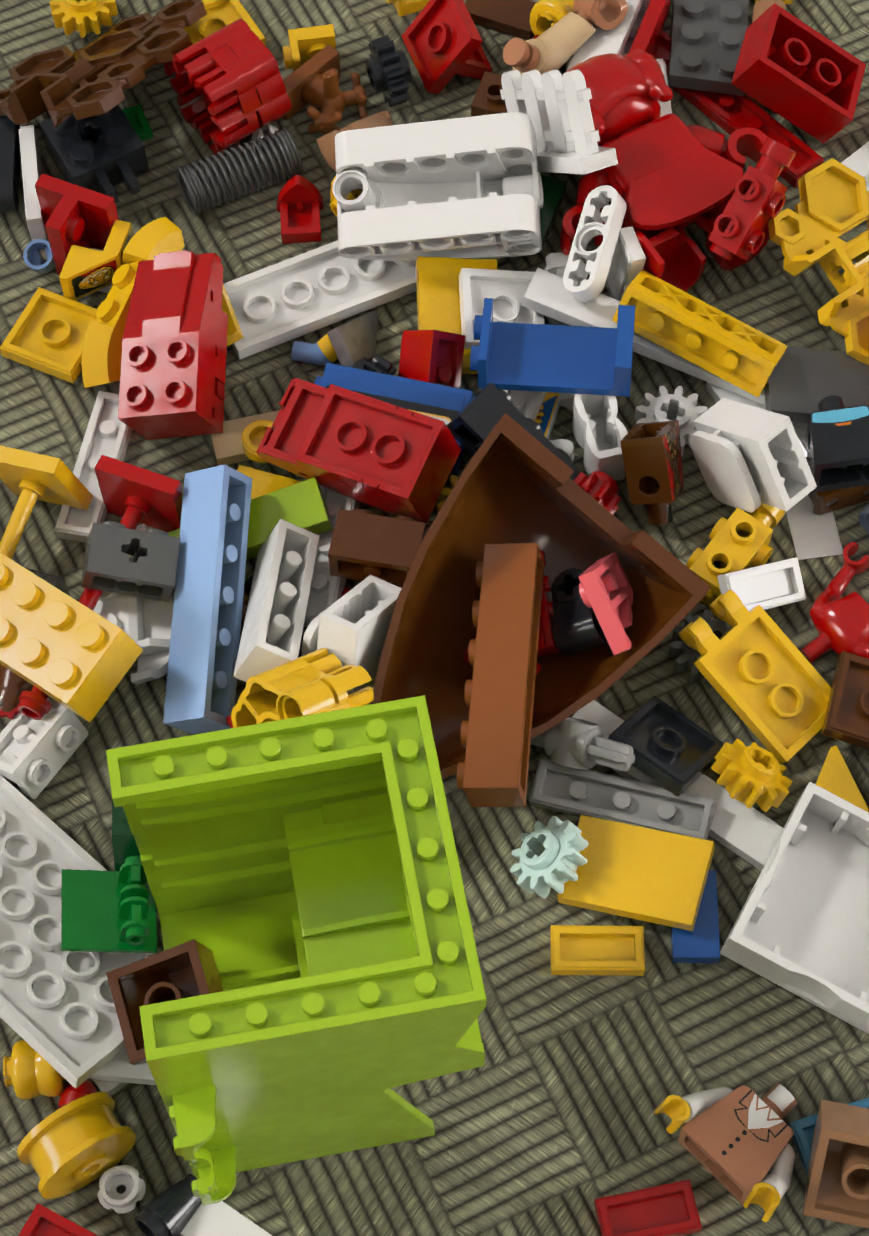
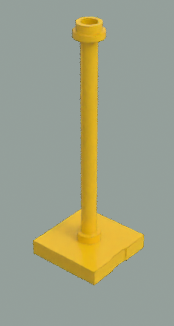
[0,446,93,559]

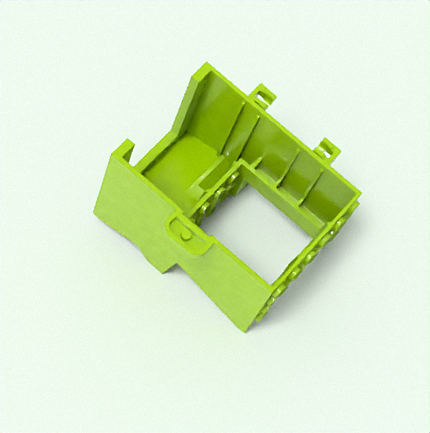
[106,695,487,1206]

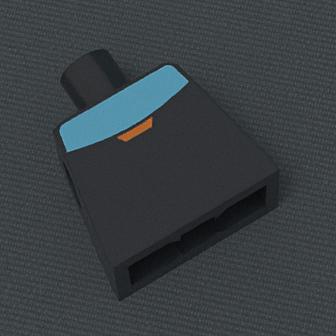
[806,395,869,493]

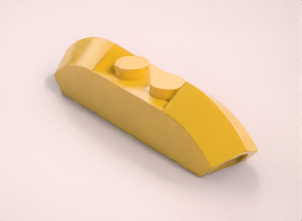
[81,217,185,388]

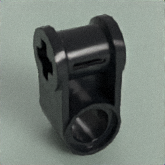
[551,568,608,657]

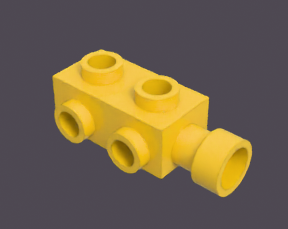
[686,503,786,605]

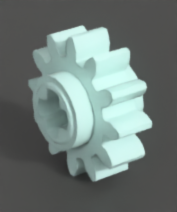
[510,816,589,899]

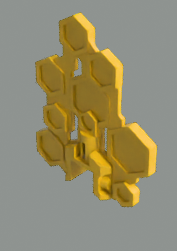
[768,158,869,365]

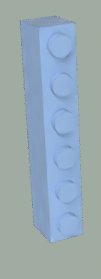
[163,464,252,734]

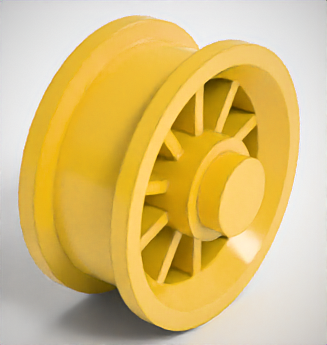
[17,1092,136,1199]

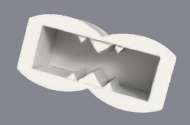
[572,394,628,481]

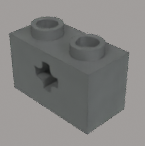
[81,521,180,602]

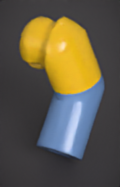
[291,333,338,366]

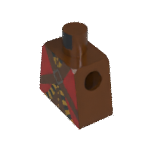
[620,420,684,525]

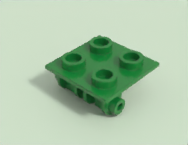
[61,856,157,954]

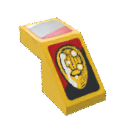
[59,219,134,301]

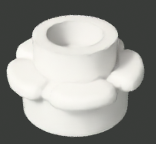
[97,1165,146,1214]

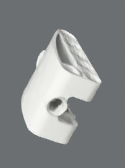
[332,112,544,261]

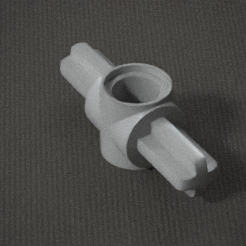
[530,717,635,772]

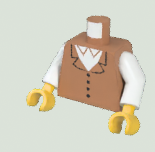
[654,1083,797,1222]

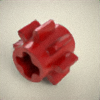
[573,471,621,515]

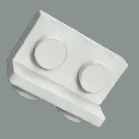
[0,698,88,799]

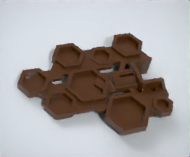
[0,0,207,127]

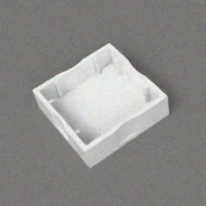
[720,782,869,1034]

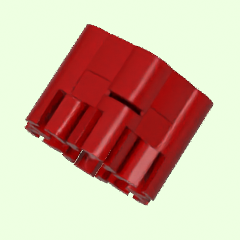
[164,19,292,155]

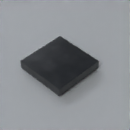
[608,696,724,797]

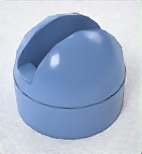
[23,239,55,273]

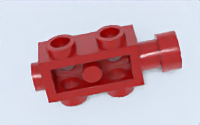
[708,137,796,261]

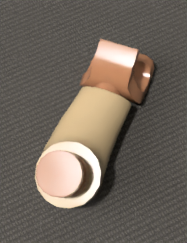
[503,0,628,76]

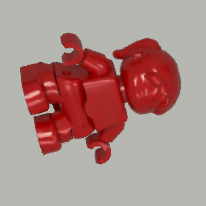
[559,49,772,292]

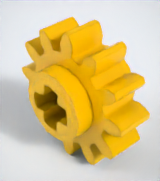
[49,0,118,38]
[711,739,792,812]

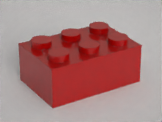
[731,3,866,144]

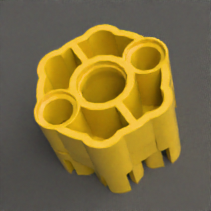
[231,648,374,728]

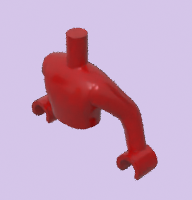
[799,542,869,664]

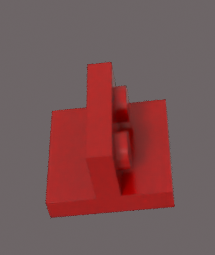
[401,0,493,94]
[35,173,119,275]

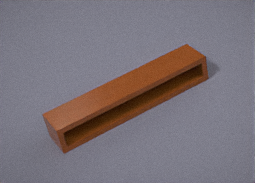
[457,543,544,807]

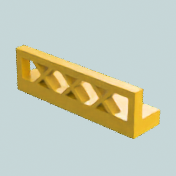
[612,269,788,398]

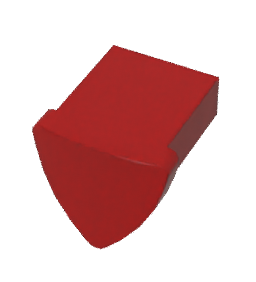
[276,175,324,244]

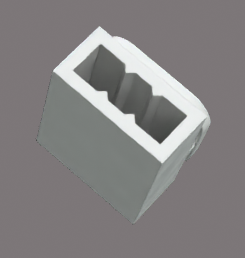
[689,398,817,513]
[301,575,401,706]

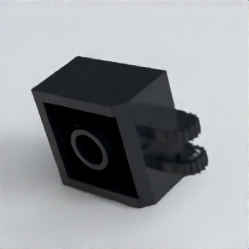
[39,105,149,203]

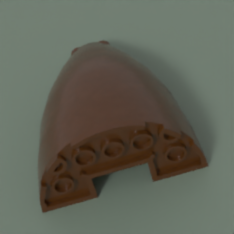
[371,413,711,779]

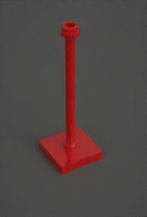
[17,455,183,720]

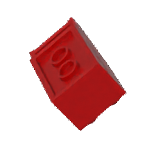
[118,250,228,440]
[256,378,461,524]

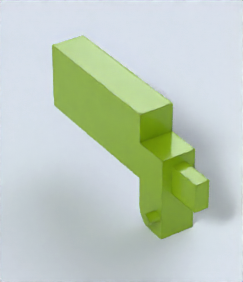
[168,477,334,560]

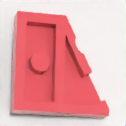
[578,552,633,655]

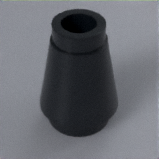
[134,1174,202,1236]

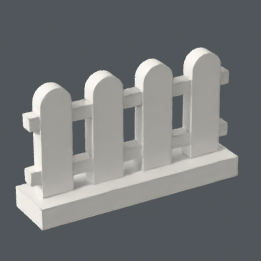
[500,69,618,175]

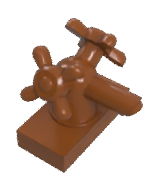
[282,44,367,134]

